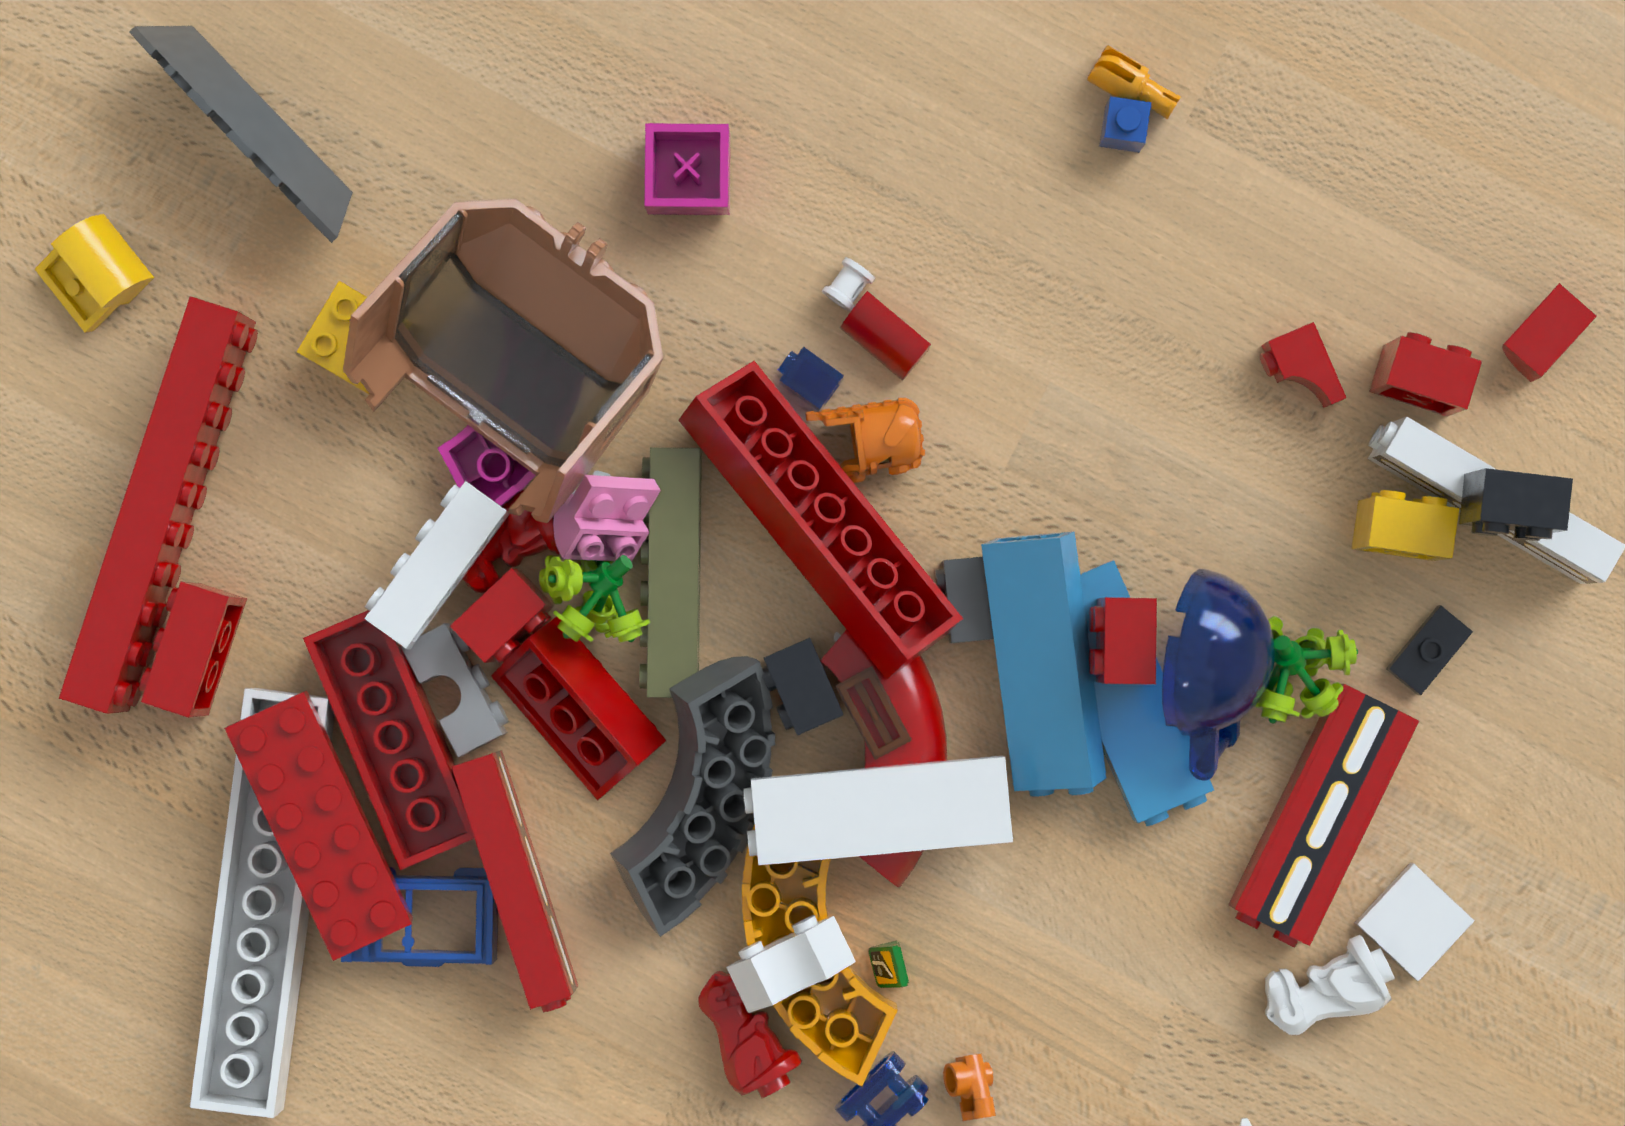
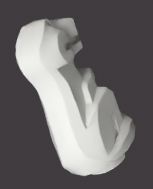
[1265,935,1395,1035]

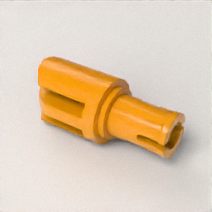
[1087,45,1181,119]

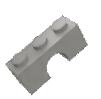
[401,623,509,757]

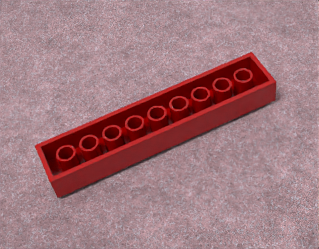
[59,296,258,714]

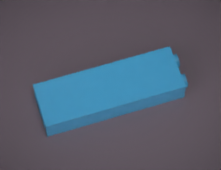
[981,531,1106,797]
[1080,560,1214,826]

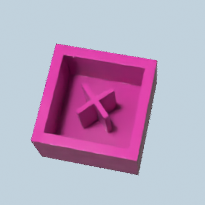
[644,123,730,215]

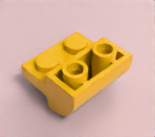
[35,214,154,333]

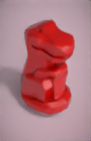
[462,490,560,593]
[698,971,802,1098]

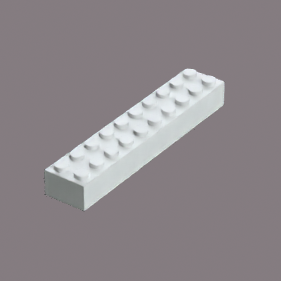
[190,688,335,1118]

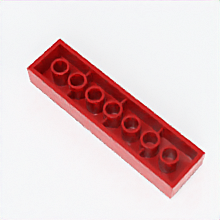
[678,361,964,680]

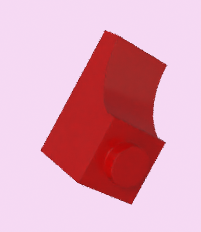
[1260,322,1347,408]

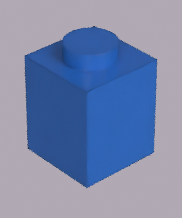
[1099,96,1152,153]

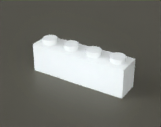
[365,481,509,649]

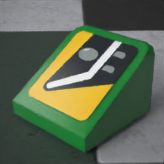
[868,940,909,988]

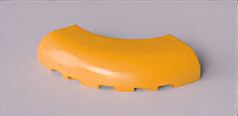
[742,824,898,1086]

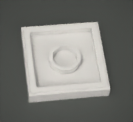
[1355,863,1475,981]

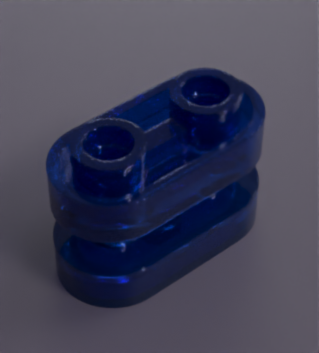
[835,1051,929,1126]

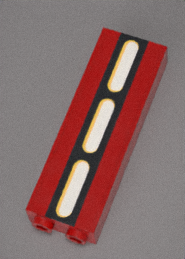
[1228,684,1419,948]
[452,750,578,1013]

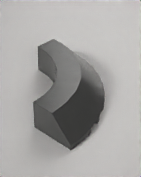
[129,26,353,243]

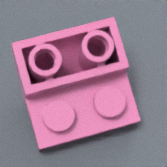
[553,475,661,562]

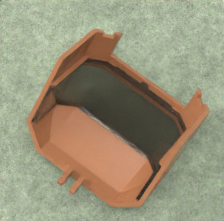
[343,199,663,523]

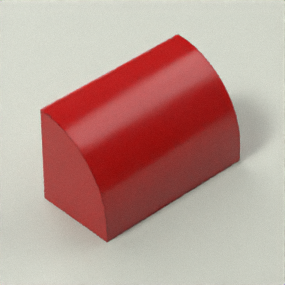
[1502,283,1597,382]
[840,291,931,381]

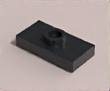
[1386,605,1473,695]

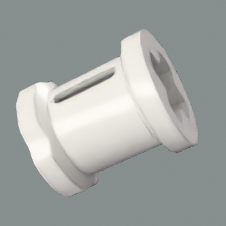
[822,257,875,312]

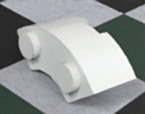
[726,915,856,1013]

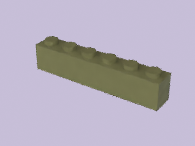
[639,447,702,698]

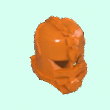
[805,398,925,483]

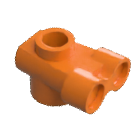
[943,1053,996,1121]

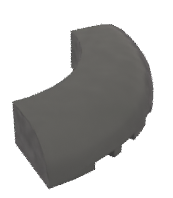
[610,656,775,937]

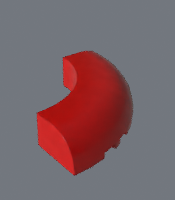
[820,630,947,888]

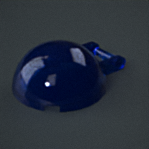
[1162,569,1275,781]

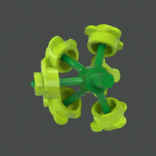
[539,555,650,643]
[1241,615,1358,724]

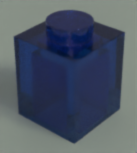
[778,346,844,411]

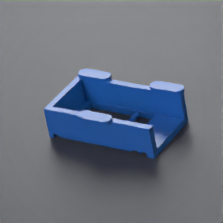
[341,866,498,967]

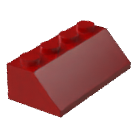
[491,616,667,801]

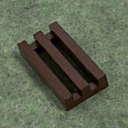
[835,666,912,760]

